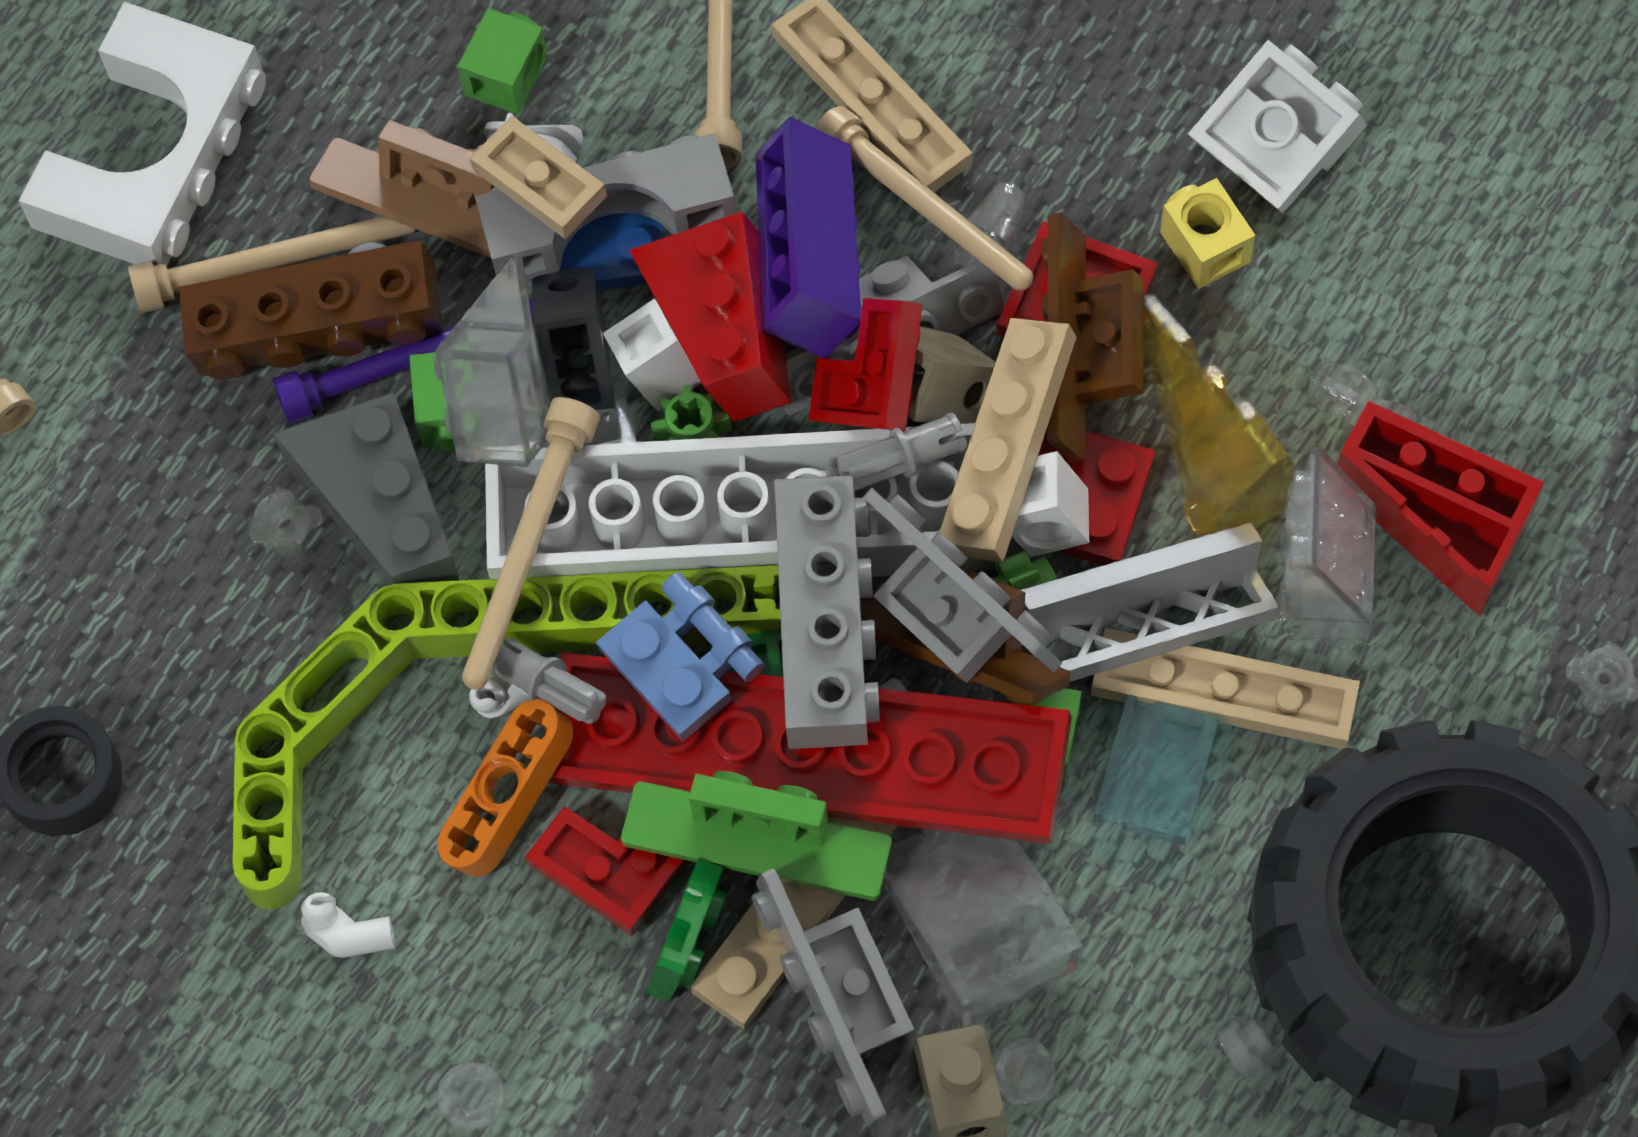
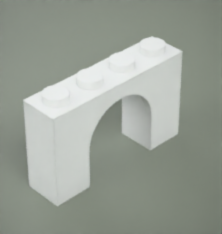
[19,2,266,266]

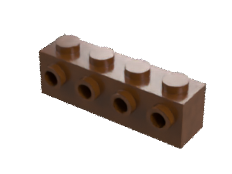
[179,240,443,379]

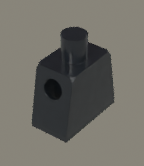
[532,267,616,411]

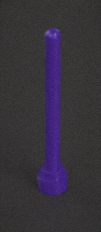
[272,298,533,425]

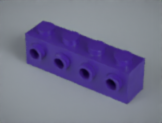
[755,116,862,358]

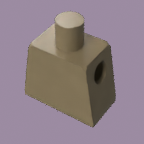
[854,326,996,424]
[914,1024,1007,1137]

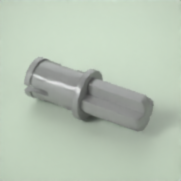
[837,412,967,491]
[491,637,606,724]

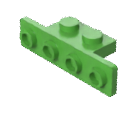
[621,771,892,901]

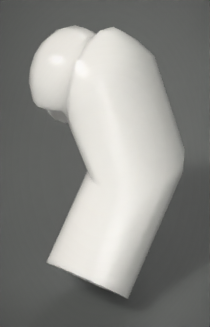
[301,892,395,958]

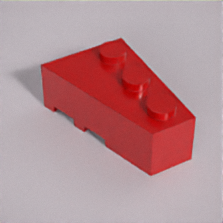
[629,211,792,422]
[1333,400,1545,617]

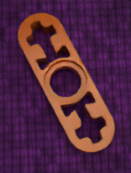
[438,699,573,877]

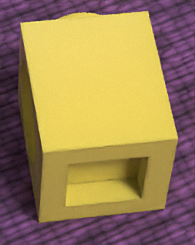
[1160,178,1255,289]

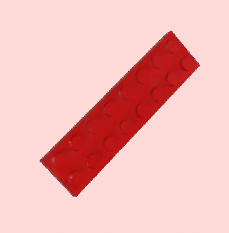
[544,652,1072,844]

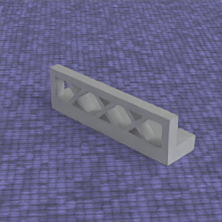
[1021,523,1279,682]

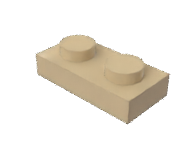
[470,116,607,239]

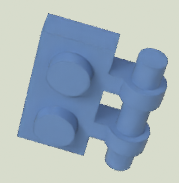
[596,572,765,742]

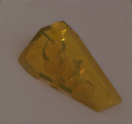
[1143,293,1294,537]

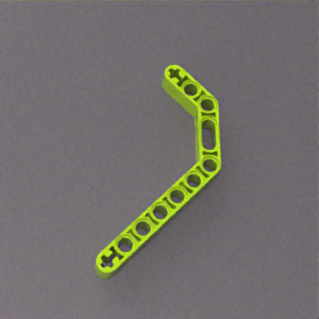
[232,565,781,910]

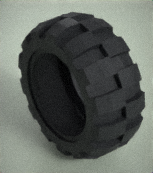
[1247,720,1638,1137]

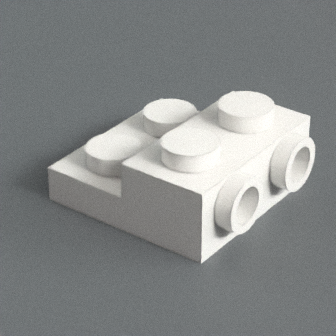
[1188,40,1367,214]

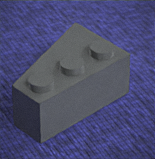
[273,392,460,586]

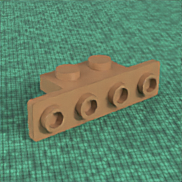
[310,120,494,258]

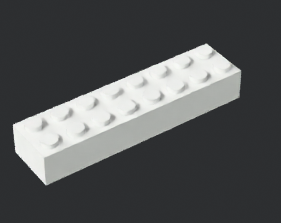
[485,423,997,579]

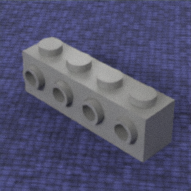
[774,475,880,749]

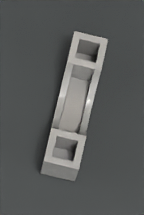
[475,133,736,288]

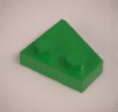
[645,858,727,1002]

